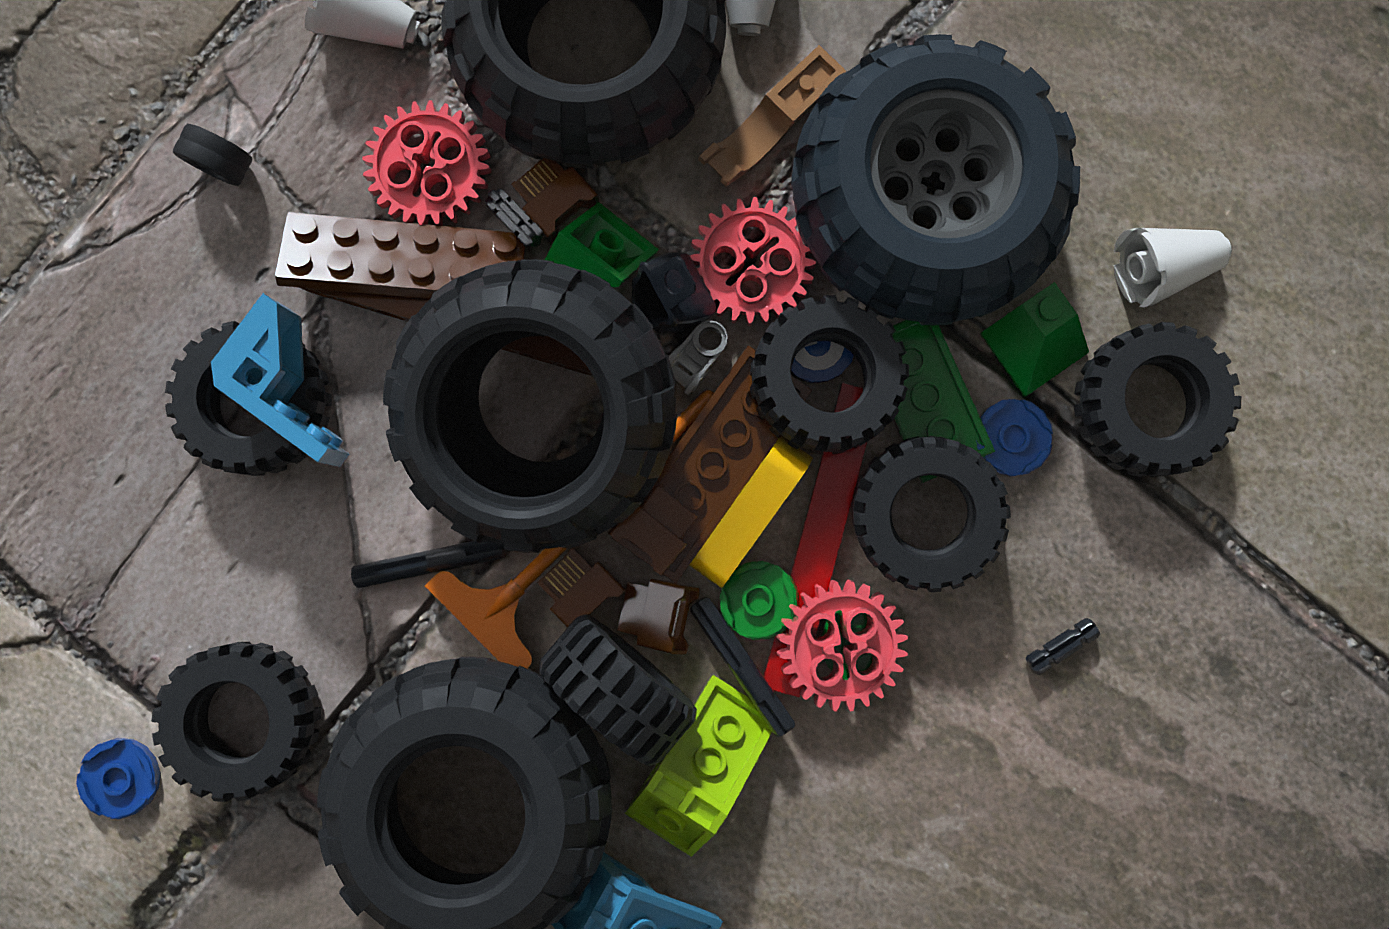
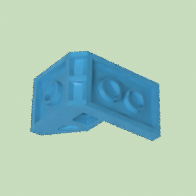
[211,293,350,467]
[551,852,723,929]

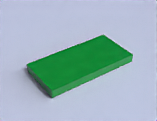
[892,320,995,483]

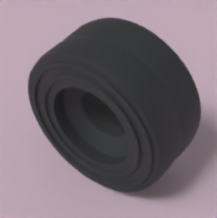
[173,123,252,186]

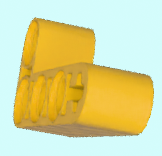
[689,435,813,588]

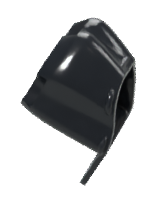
[632,251,716,334]

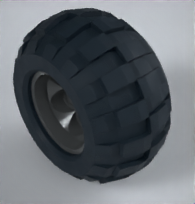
[791,34,1080,325]

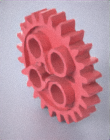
[362,100,491,226]
[690,197,816,326]
[777,580,908,712]

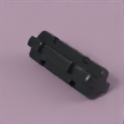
[485,188,544,248]
[1026,618,1100,675]

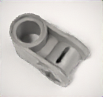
[669,320,728,396]

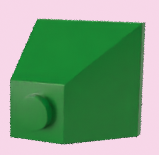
[545,202,659,287]
[980,282,1089,397]

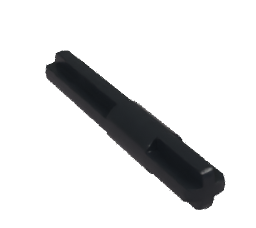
[351,539,507,588]
[690,597,795,737]

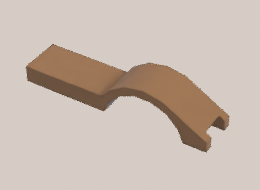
[698,45,846,187]

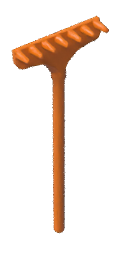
[425,390,714,669]

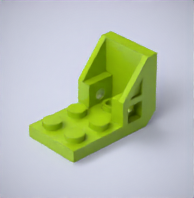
[624,675,772,857]

